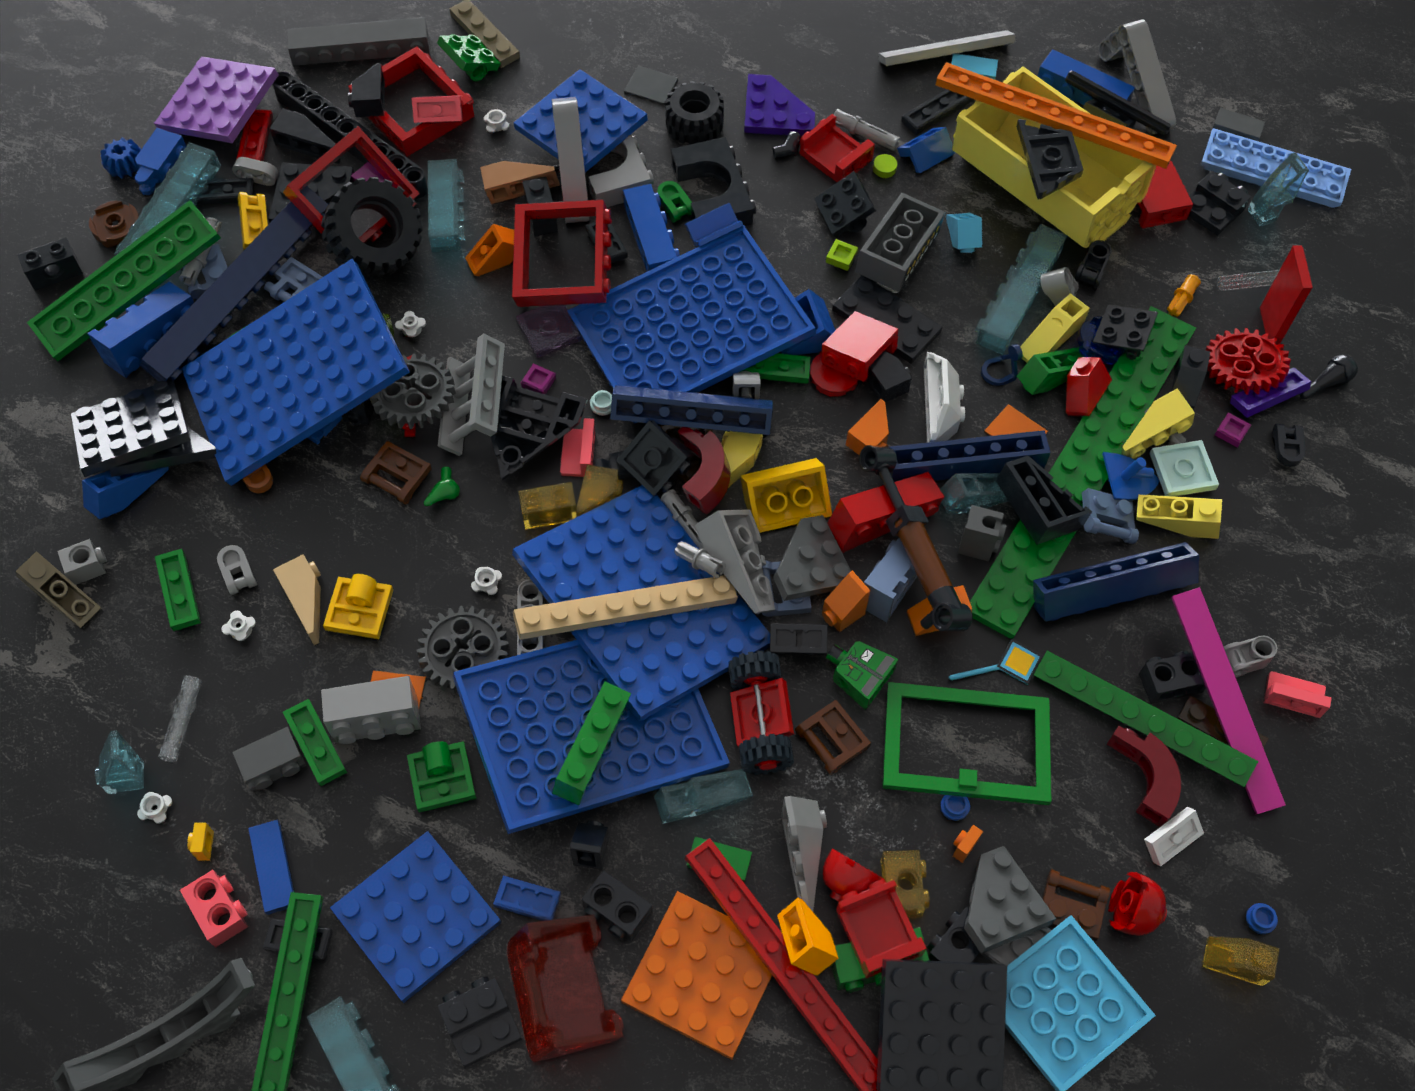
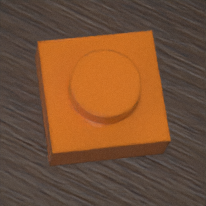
[953,825,983,863]

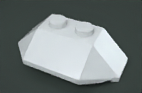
[924,352,965,443]

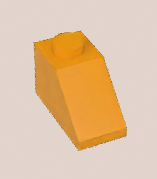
[777,897,839,976]

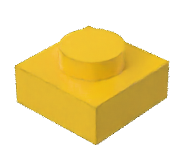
[187,823,214,861]

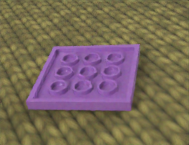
[154,57,279,143]

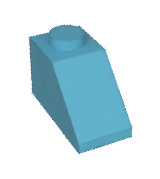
[946,213,982,253]

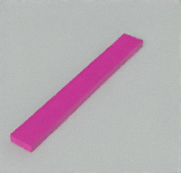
[1171,587,1286,814]

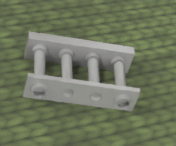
[438,333,505,456]

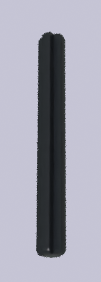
[1065,70,1171,136]

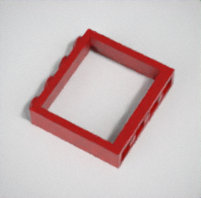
[348,46,474,157]
[283,126,420,243]
[512,200,612,307]

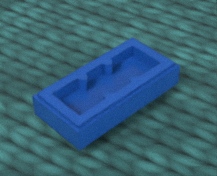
[493,876,561,923]

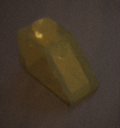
[576,465,623,517]
[1202,936,1279,986]

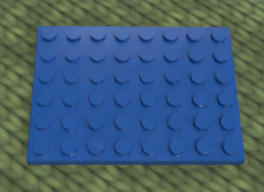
[567,225,816,424]
[181,259,410,486]
[512,485,770,722]
[453,640,730,834]

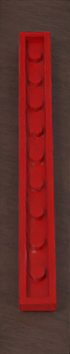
[685,838,878,1091]

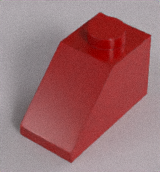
[1066,357,1112,416]

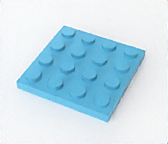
[1005,915,1156,1091]

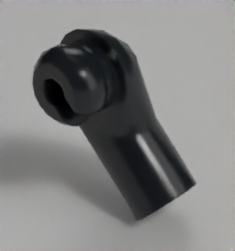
[772,132,801,159]

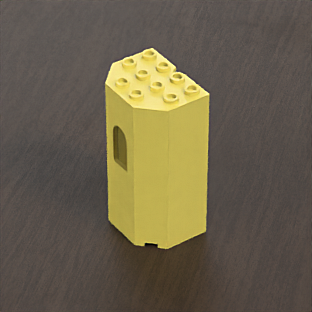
[952,66,1157,248]

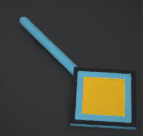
[949,639,1043,685]

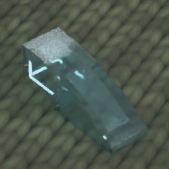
[1247,152,1309,226]
[654,769,753,823]

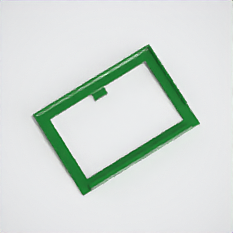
[883,682,1051,805]

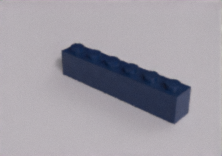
[610,385,773,435]
[889,430,1051,482]
[1033,542,1199,622]

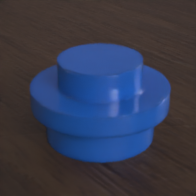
[940,795,970,821]
[1246,903,1278,934]

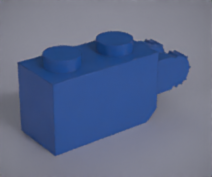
[135,128,188,195]

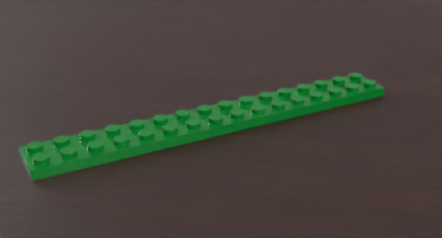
[970,306,1196,639]

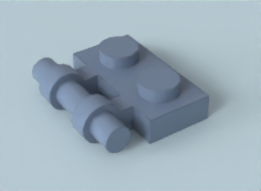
[264,257,323,302]

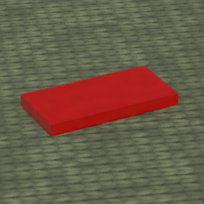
[1260,245,1313,345]

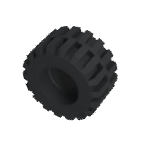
[665,81,724,145]

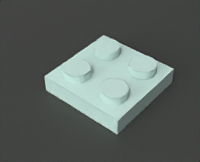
[1150,440,1219,497]

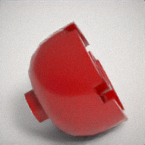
[822,848,884,902]
[1108,872,1167,936]

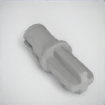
[675,542,726,578]

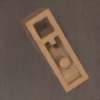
[480,161,560,204]

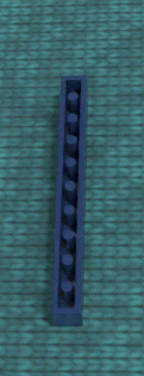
[139,186,328,381]

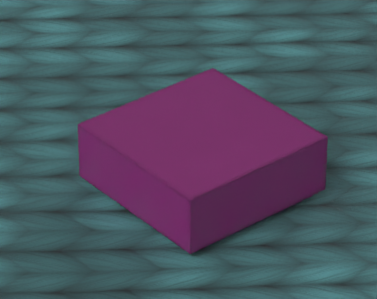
[521,363,556,394]
[1214,412,1251,448]

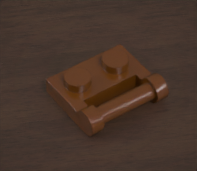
[360,441,432,505]
[795,700,871,775]
[1042,869,1110,941]

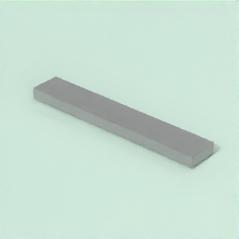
[879,30,1016,66]

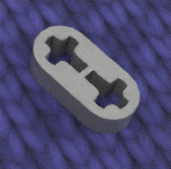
[232,157,279,186]

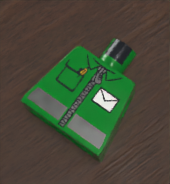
[826,641,898,710]

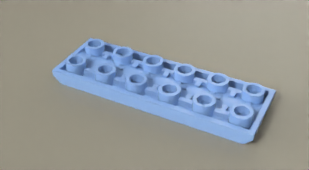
[1201,128,1351,208]

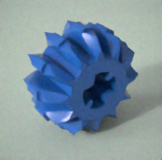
[100,137,141,179]

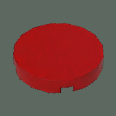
[810,352,859,397]

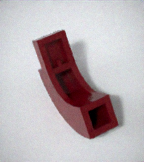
[677,427,731,515]
[1107,726,1181,827]

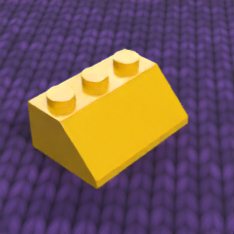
[740,458,832,533]

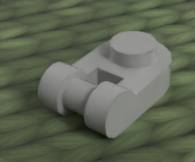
[217,545,257,595]

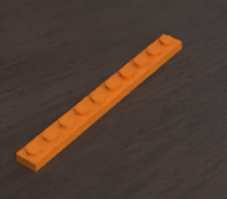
[936,62,1177,169]

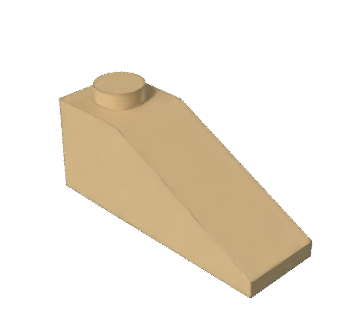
[273,554,321,645]

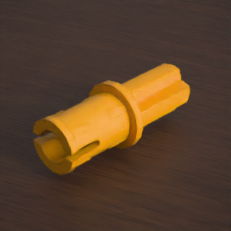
[1167,274,1201,317]

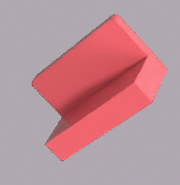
[412,95,462,123]
[560,418,596,477]
[1264,671,1331,718]

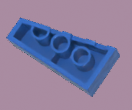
[87,281,194,378]

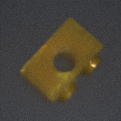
[518,482,577,529]
[880,850,929,918]

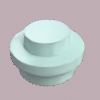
[590,390,612,415]

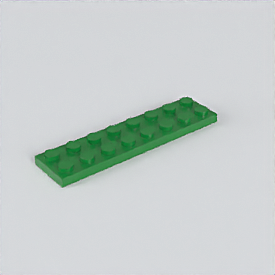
[27,200,221,361]

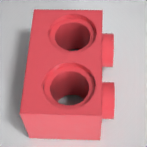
[180,870,248,948]

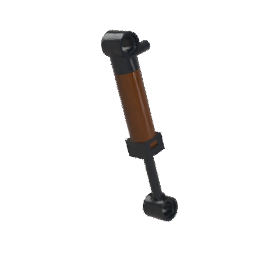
[859,445,972,631]

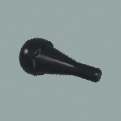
[1299,354,1358,399]

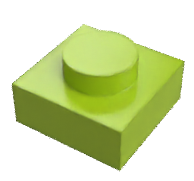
[826,239,858,271]

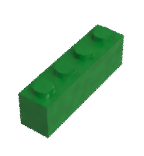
[552,681,631,805]

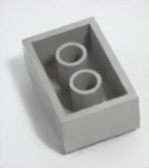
[321,676,421,744]

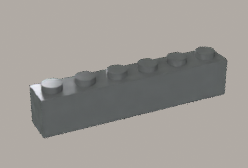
[288,17,430,66]

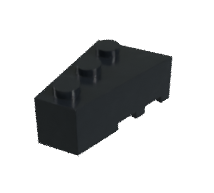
[996,456,1092,545]

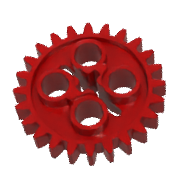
[1206,328,1291,395]

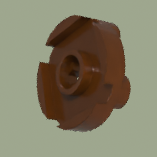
[89,201,141,248]

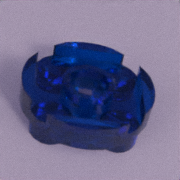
[1077,316,1125,365]

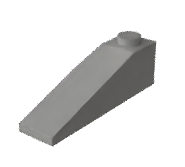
[695,509,775,614]
[781,796,827,911]

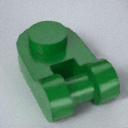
[657,181,692,223]

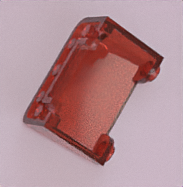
[507,915,623,1062]

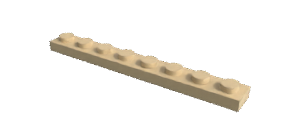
[513,575,738,640]

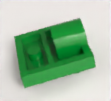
[437,34,501,81]
[407,741,477,813]

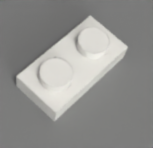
[1144,807,1204,866]

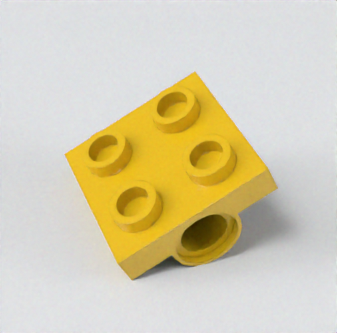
[323,574,393,639]

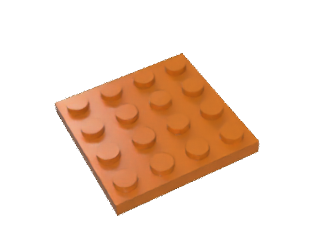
[621,891,772,1060]

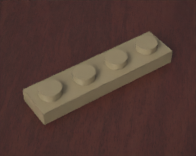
[449,0,520,68]

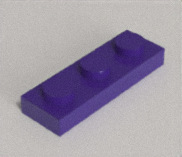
[1230,367,1311,418]

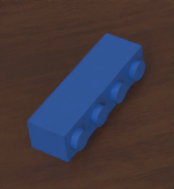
[1037,49,1135,105]
[623,184,680,272]

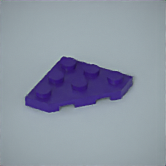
[744,74,815,136]

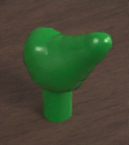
[424,467,460,506]

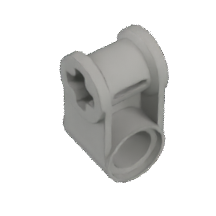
[1040,267,1079,306]
[1223,636,1278,677]

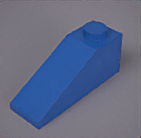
[82,467,169,519]

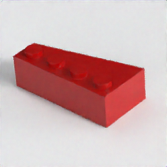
[827,472,945,553]

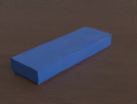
[248,820,294,915]

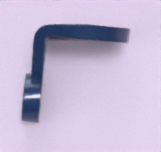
[981,344,1023,386]

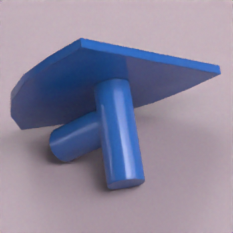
[1102,452,1160,500]

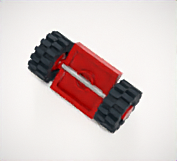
[728,651,794,775]

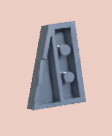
[864,538,917,623]

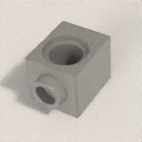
[57,539,107,585]

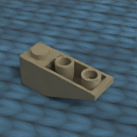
[16,551,101,628]

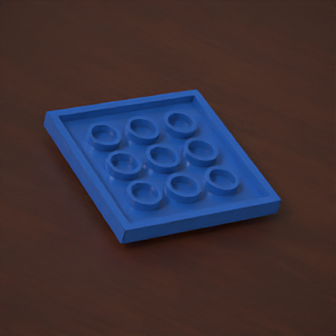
[513,69,648,172]
[330,831,501,1003]

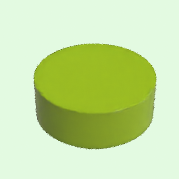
[873,154,897,178]

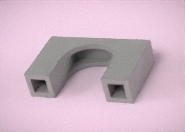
[588,135,654,207]

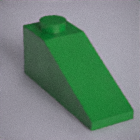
[1017,347,1087,395]

